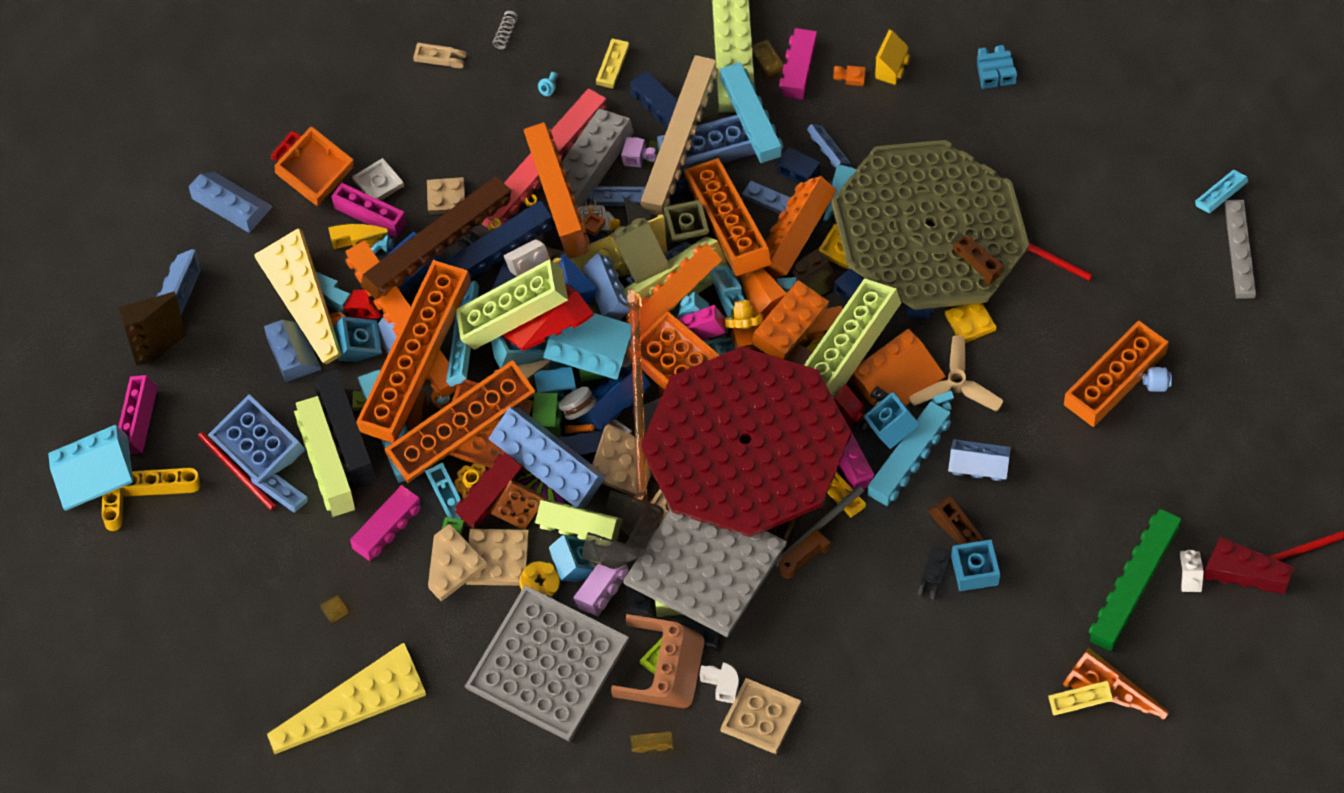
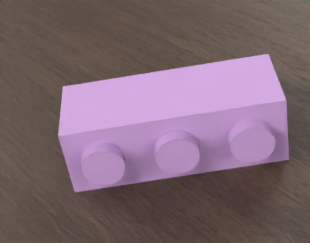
[574,553,630,616]

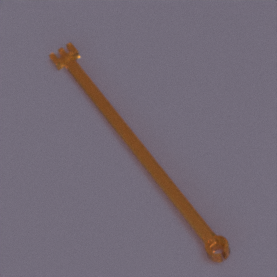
[627,289,649,508]

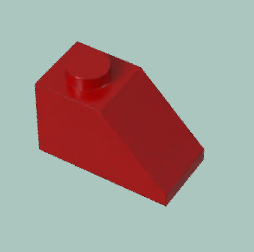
[343,289,381,319]
[834,384,864,429]

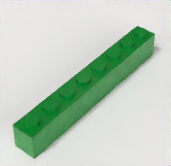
[1089,509,1181,652]

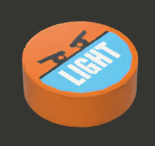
[431,392,451,408]

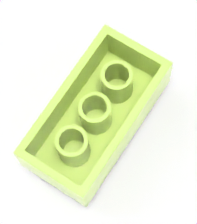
[535,500,623,545]

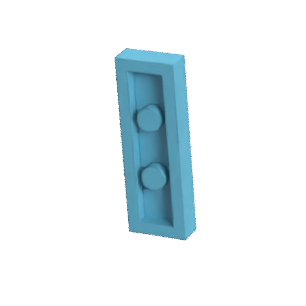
[1195,169,1248,214]

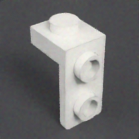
[1180,550,1203,592]

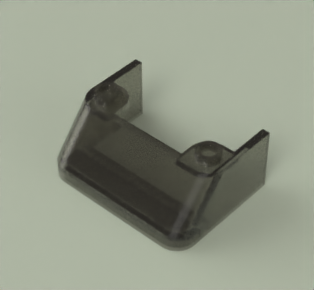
[582,490,664,569]

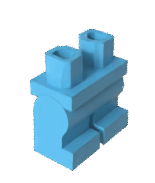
[977,45,1017,89]

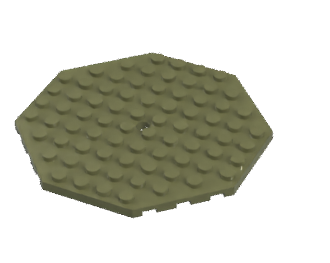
[832,140,1029,310]

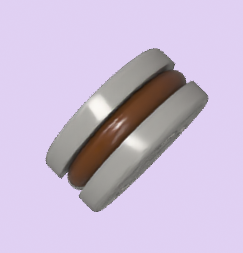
[558,387,596,420]

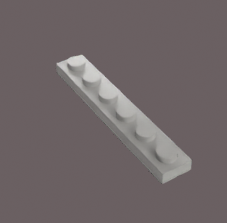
[1224,200,1256,299]

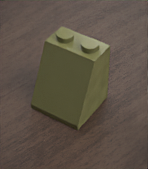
[664,200,709,246]
[611,217,670,284]

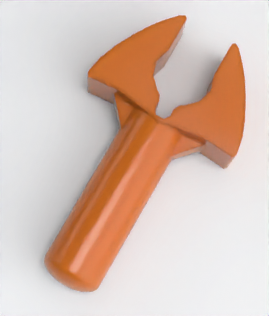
[564,424,595,434]

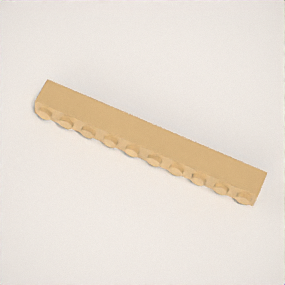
[641,55,718,215]

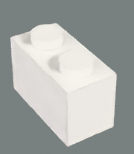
[504,239,551,277]

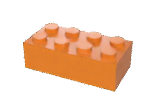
[751,280,829,360]

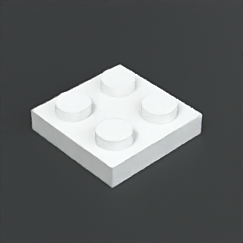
[352,158,404,201]

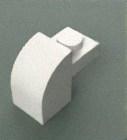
[700,663,739,703]

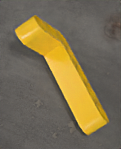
[102,468,201,531]

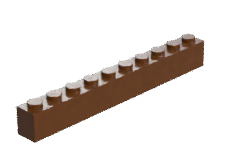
[361,176,511,299]

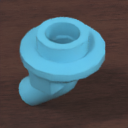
[538,72,558,96]
[371,235,394,254]

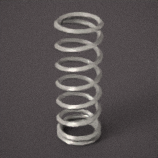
[492,11,518,49]

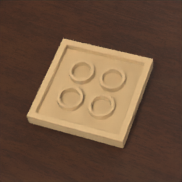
[592,424,652,500]
[466,529,529,586]
[721,678,801,754]

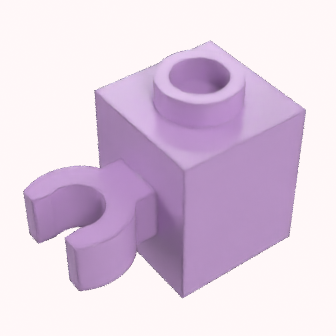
[621,137,657,168]

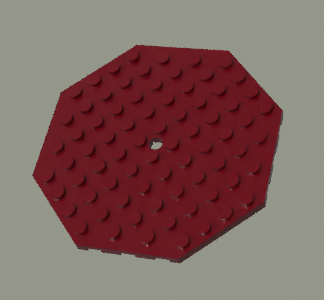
[640,347,851,537]

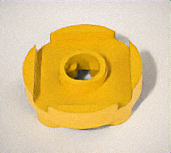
[519,561,560,597]

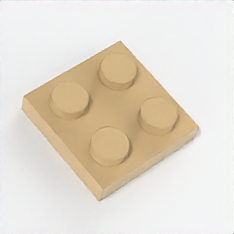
[427,177,465,215]

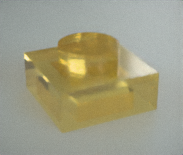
[320,595,348,623]

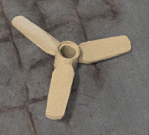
[909,335,1003,411]

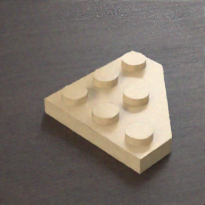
[428,524,487,601]

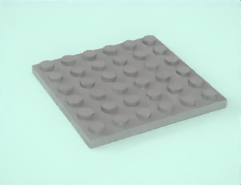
[624,510,787,637]
[465,585,629,742]

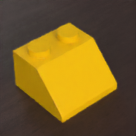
[875,30,911,85]

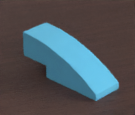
[710,265,745,317]
[316,272,350,315]

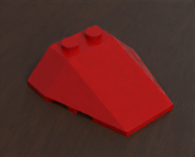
[503,283,594,351]

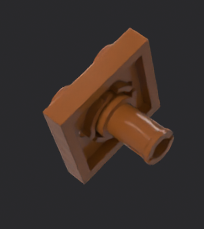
[490,480,545,530]

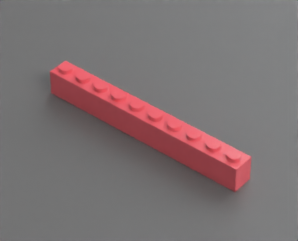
[482,88,607,228]

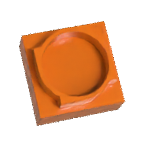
[275,126,354,207]

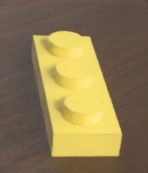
[596,39,629,89]
[1048,681,1113,716]

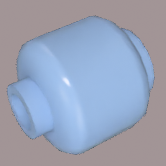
[1142,367,1172,392]

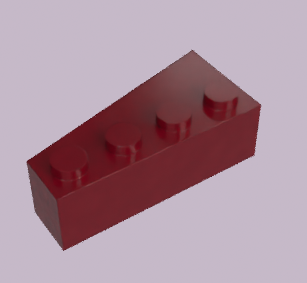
[454,452,529,529]
[1203,537,1295,594]

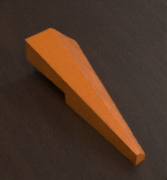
[739,268,787,318]
[1063,647,1169,719]

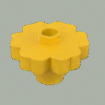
[725,300,764,329]
[454,463,487,499]

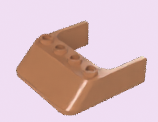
[611,614,704,708]

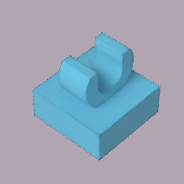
[931,391,954,412]

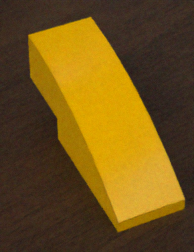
[328,224,388,249]

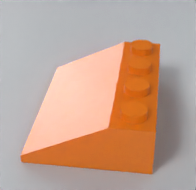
[627,311,720,390]
[850,329,945,407]

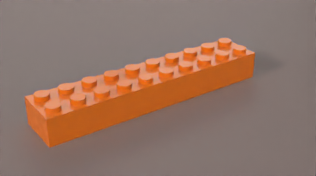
[356,260,471,443]

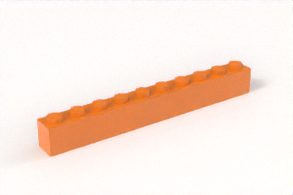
[345,240,458,399]

